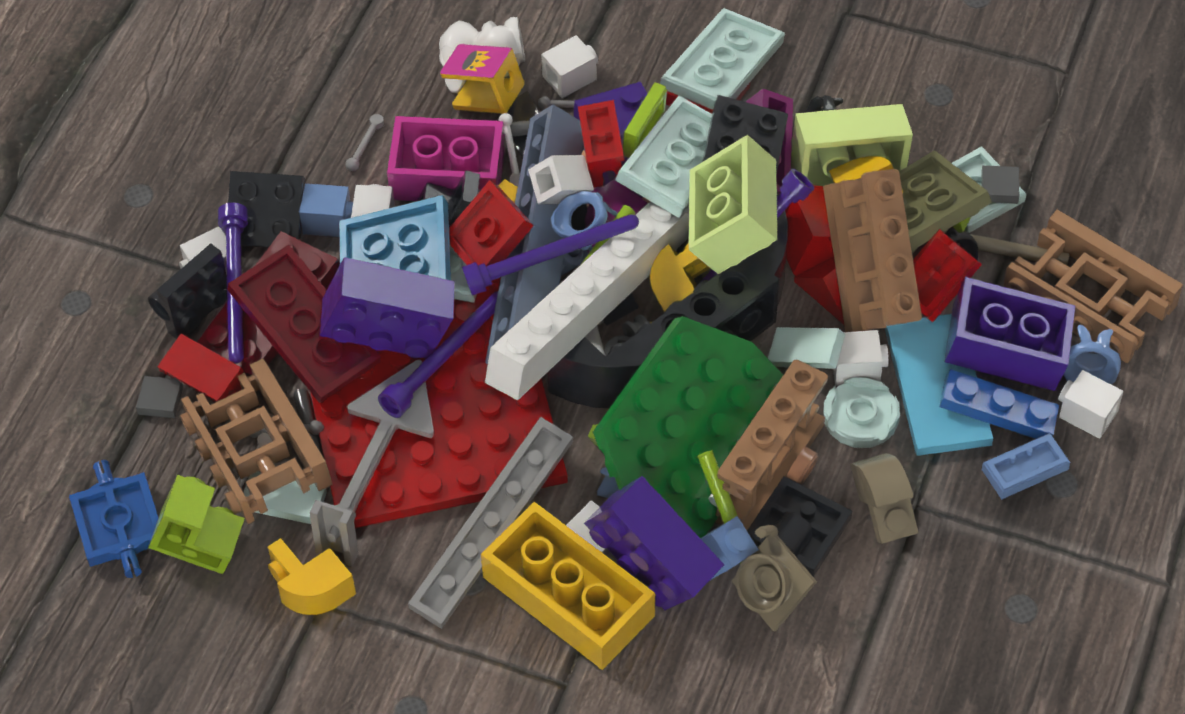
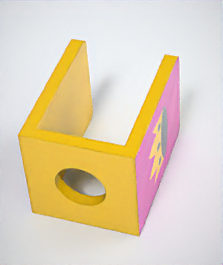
[440,44,525,114]

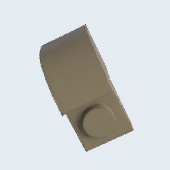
[850,453,919,544]

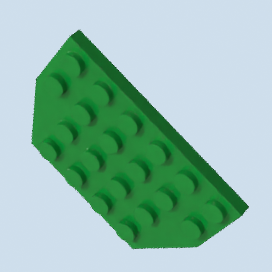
[593,316,783,538]

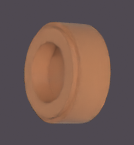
[786,446,819,485]

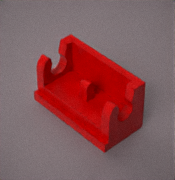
[578,100,625,188]
[913,229,982,322]
[157,334,247,402]

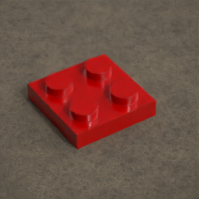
[449,180,534,266]

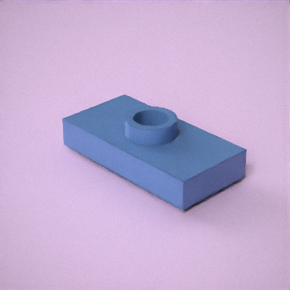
[982,433,1070,500]

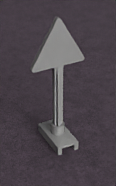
[309,360,434,567]

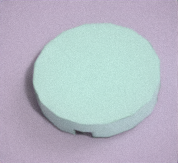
[823,377,900,448]

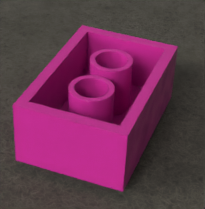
[387,116,505,201]

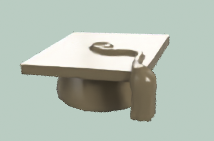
[732,525,817,631]

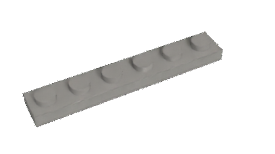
[408,417,573,629]

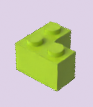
[148,475,245,574]

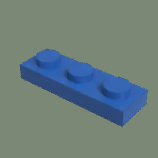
[939,369,1059,439]

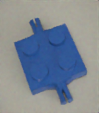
[69,460,159,578]

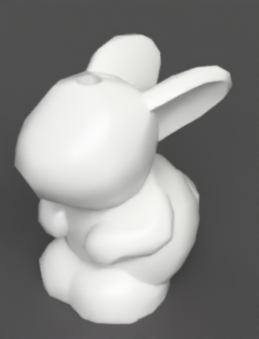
[439,17,525,93]

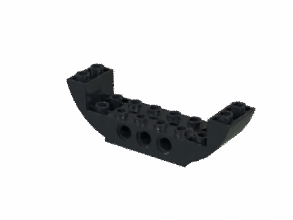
[547,192,788,409]

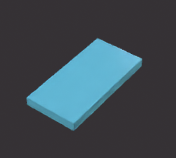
[885,314,993,456]

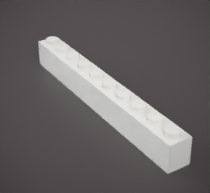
[485,201,689,400]

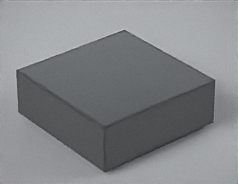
[981,165,1020,204]
[136,376,183,418]

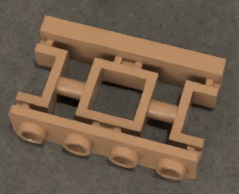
[823,169,922,332]
[1003,210,1183,363]
[180,359,333,524]
[715,360,828,530]

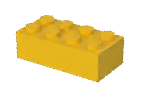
[481,502,655,670]

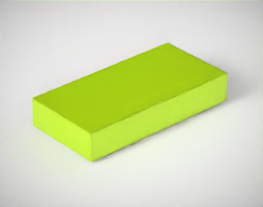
[623,82,667,158]

